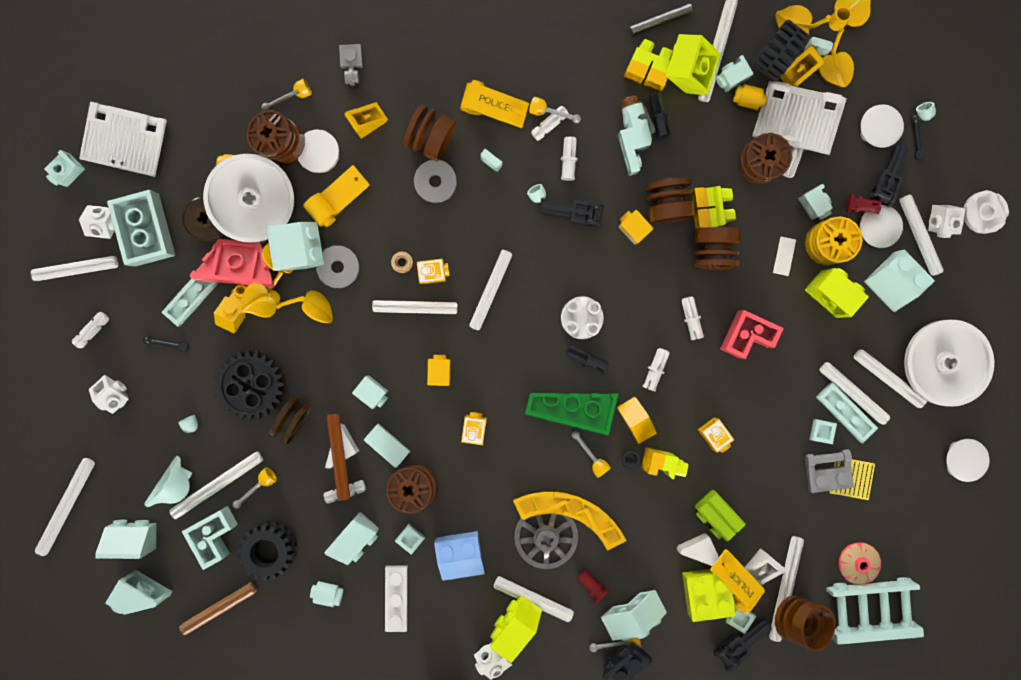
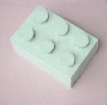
[107,190,176,267]

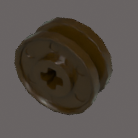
[181,196,226,243]
[269,396,311,445]

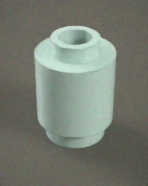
[310,581,343,607]

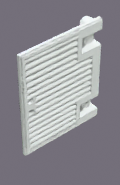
[752,81,847,155]
[79,102,167,177]

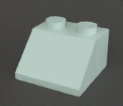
[266,222,324,271]
[864,250,935,312]
[324,512,379,565]
[96,520,156,559]
[105,570,173,615]

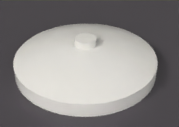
[203,154,294,242]
[904,320,994,406]

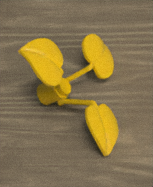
[775,0,871,87]
[240,243,333,323]

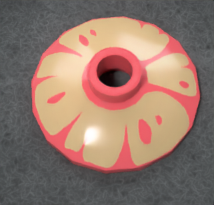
[839,542,881,585]

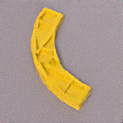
[513,492,626,551]

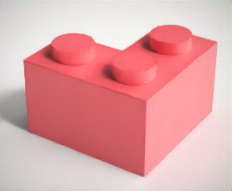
[720,310,784,359]

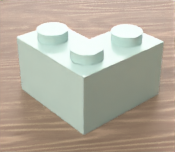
[182,506,238,570]
[601,590,667,641]

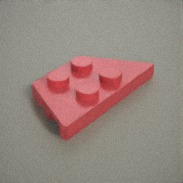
[190,239,274,288]

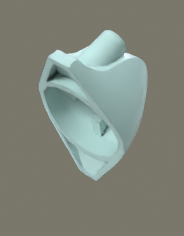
[144,456,192,507]

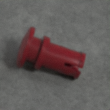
[846,192,882,215]
[576,569,609,604]

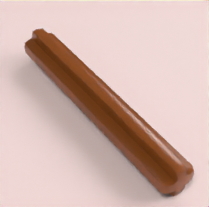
[327,414,350,501]

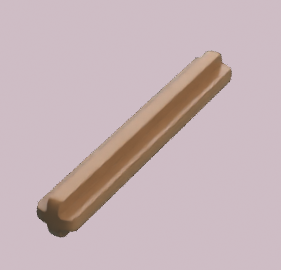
[179,582,257,635]

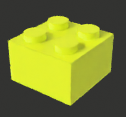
[666,34,721,95]
[805,268,869,318]
[682,569,736,622]
[490,595,542,663]

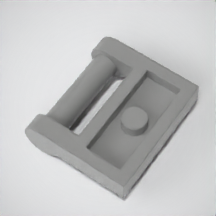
[805,449,854,493]

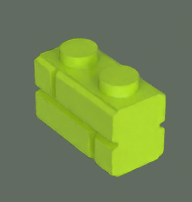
[694,490,745,541]

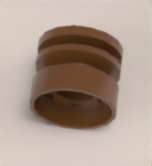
[403,104,457,162]
[247,110,305,165]
[738,133,793,185]
[645,177,696,223]
[694,227,741,271]
[386,464,438,514]
[775,595,836,652]

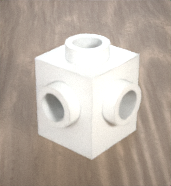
[79,205,115,239]
[928,205,966,238]
[89,375,129,414]
[474,643,512,680]

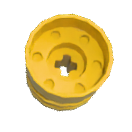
[805,216,863,265]

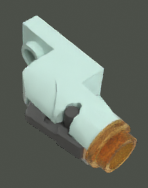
[618,96,655,176]

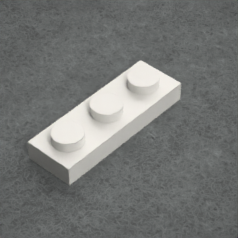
[385,566,408,632]

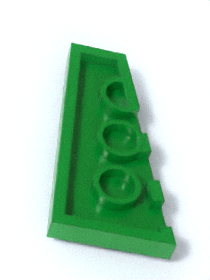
[525,393,618,436]

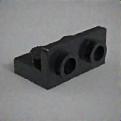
[602,641,652,680]

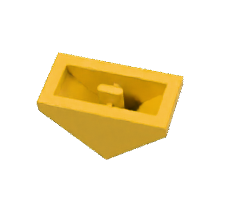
[780,45,825,87]
[344,102,388,139]
[617,397,657,444]

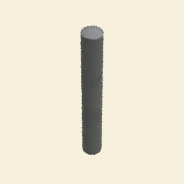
[630,4,693,35]

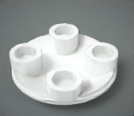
[860,105,904,148]
[859,205,903,248]
[561,297,604,339]
[946,439,989,482]

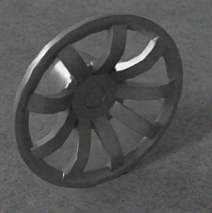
[514,514,578,569]

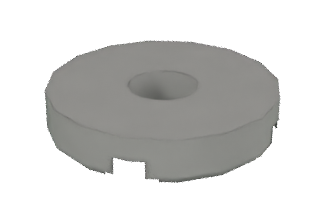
[414,160,457,203]
[316,246,360,288]

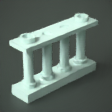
[826,577,924,644]

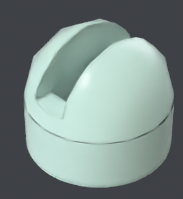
[916,102,936,121]
[527,184,546,203]
[178,415,198,433]

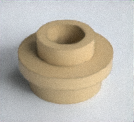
[391,251,413,273]

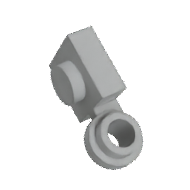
[339,44,363,86]

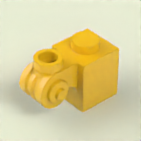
[214,284,247,334]

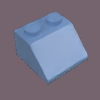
[434,531,485,581]

